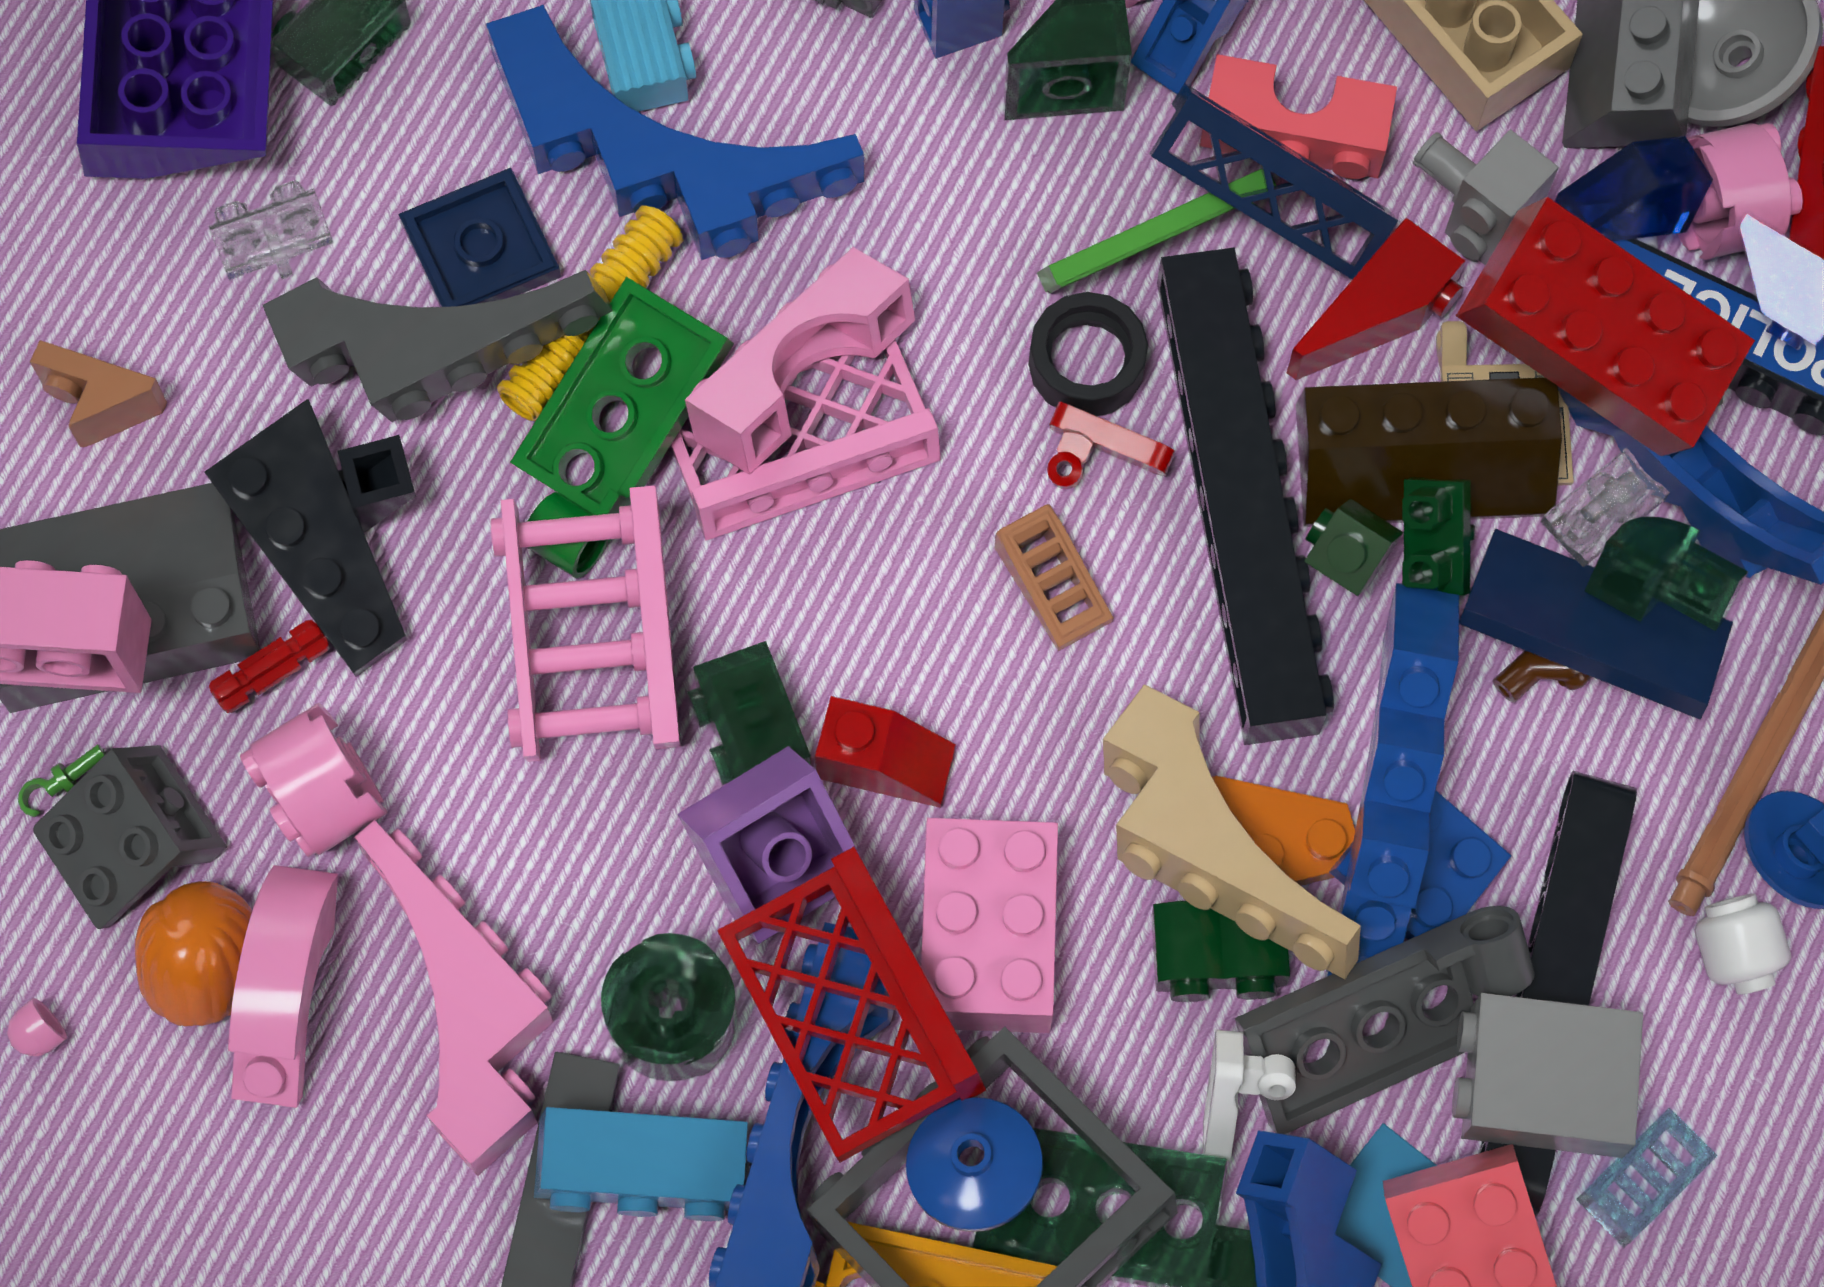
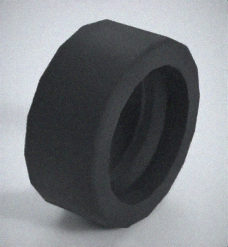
[1028,292,1148,416]

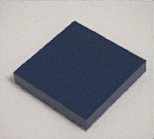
[398,167,561,307]

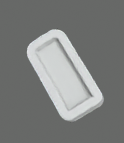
[1203,1030,1296,1162]

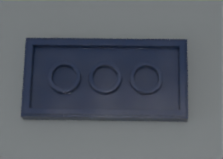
[1459,528,1733,720]

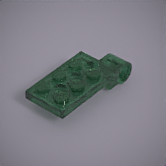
[973,1128,1258,1287]

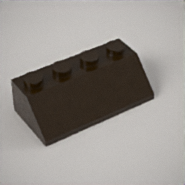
[1296,377,1562,527]

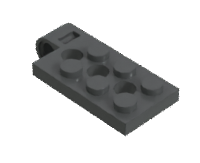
[1235,906,1535,1134]

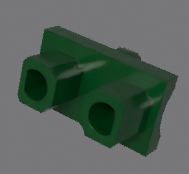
[1402,477,1475,596]

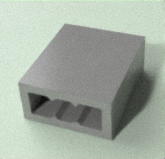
[1452,993,1643,1158]

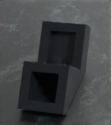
[337,435,416,533]

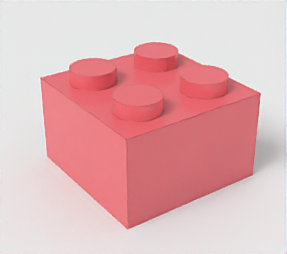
[1383,1144,1557,1287]

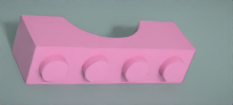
[685,247,915,475]

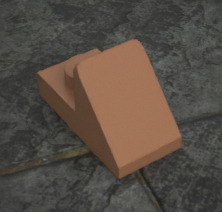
[30,340,167,447]

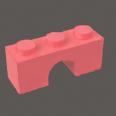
[1200,54,1397,179]

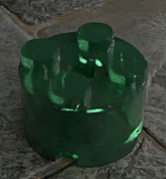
[601,933,738,1081]

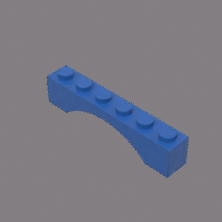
[709,922,894,1287]

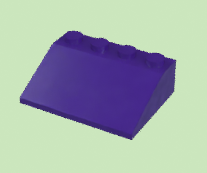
[77,0,274,179]

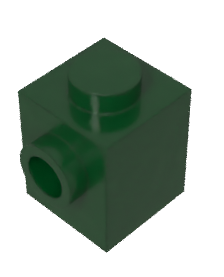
[1304,498,1404,596]

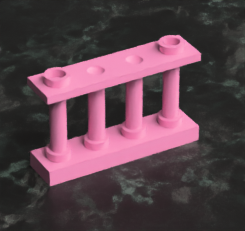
[491,485,681,762]

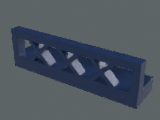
[1149,83,1398,279]

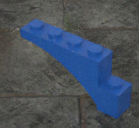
[1236,1130,1382,1287]

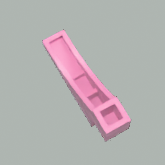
[355,820,553,1176]

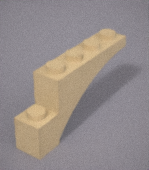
[1103,684,1361,979]

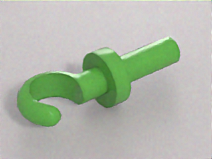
[18,744,106,817]

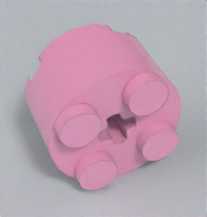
[1666,123,1803,260]
[240,703,387,857]

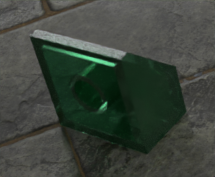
[1003,0,1132,121]

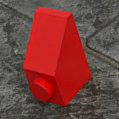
[815,696,956,808]

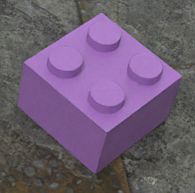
[677,746,868,944]

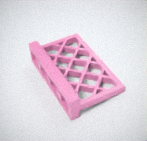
[670,340,941,541]

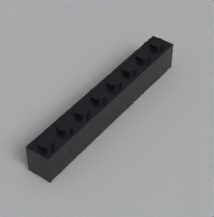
[1157,247,1334,745]

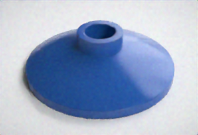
[1744,791,1824,909]
[906,1098,1043,1232]

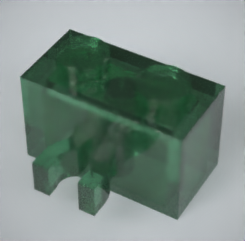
[687,641,811,785]

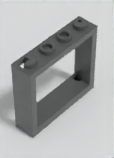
[807,1026,1178,1287]

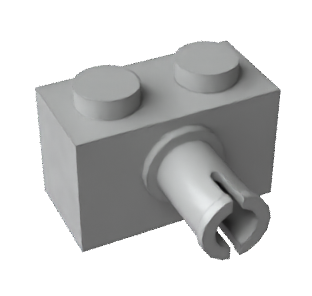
[1413,129,1559,265]

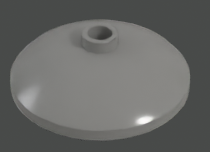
[1688,0,1823,126]

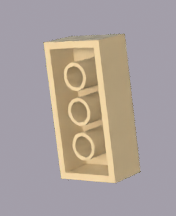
[1364,0,1583,132]

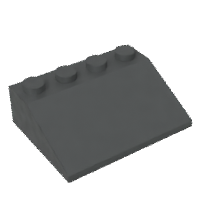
[0,483,261,713]

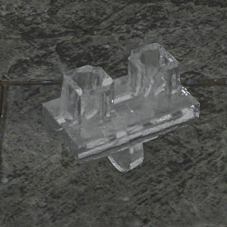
[208,180,334,280]
[1541,448,1670,568]

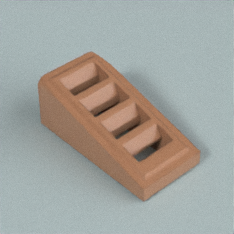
[994,504,1113,651]

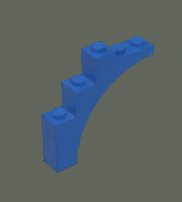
[486,5,864,260]
[1558,387,1824,585]
[1325,583,1459,977]

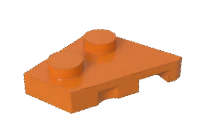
[1212,776,1355,886]

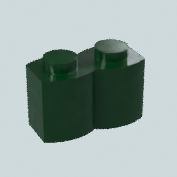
[1151,901,1290,1002]

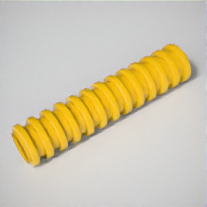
[497,205,684,421]

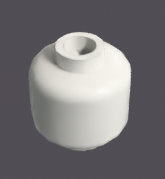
[1695,894,1791,995]

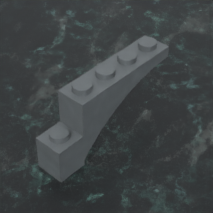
[262,270,613,422]

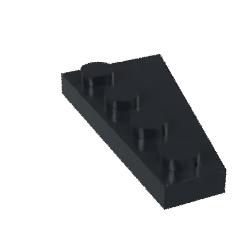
[204,399,408,677]

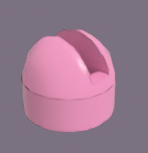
[7,998,67,1056]

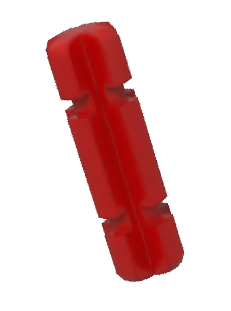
[209,620,330,713]

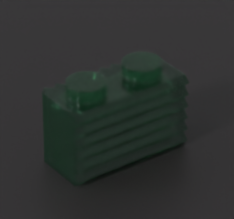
[271,0,411,106]

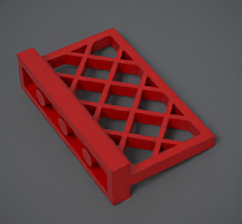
[717,847,986,1163]

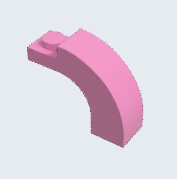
[228,865,338,1108]

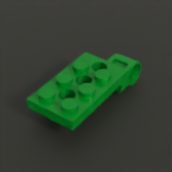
[510,277,734,579]

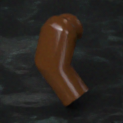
[1492,650,1591,703]

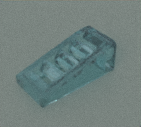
[1576,1108,1718,1248]

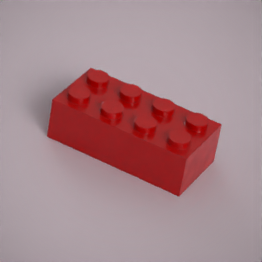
[1456,197,1755,456]

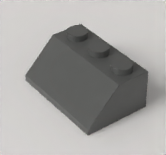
[1562,0,1699,148]

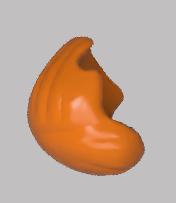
[135,881,252,1027]

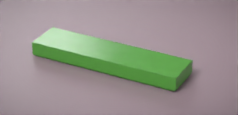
[1037,169,1276,293]

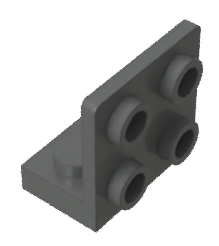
[33,745,227,929]

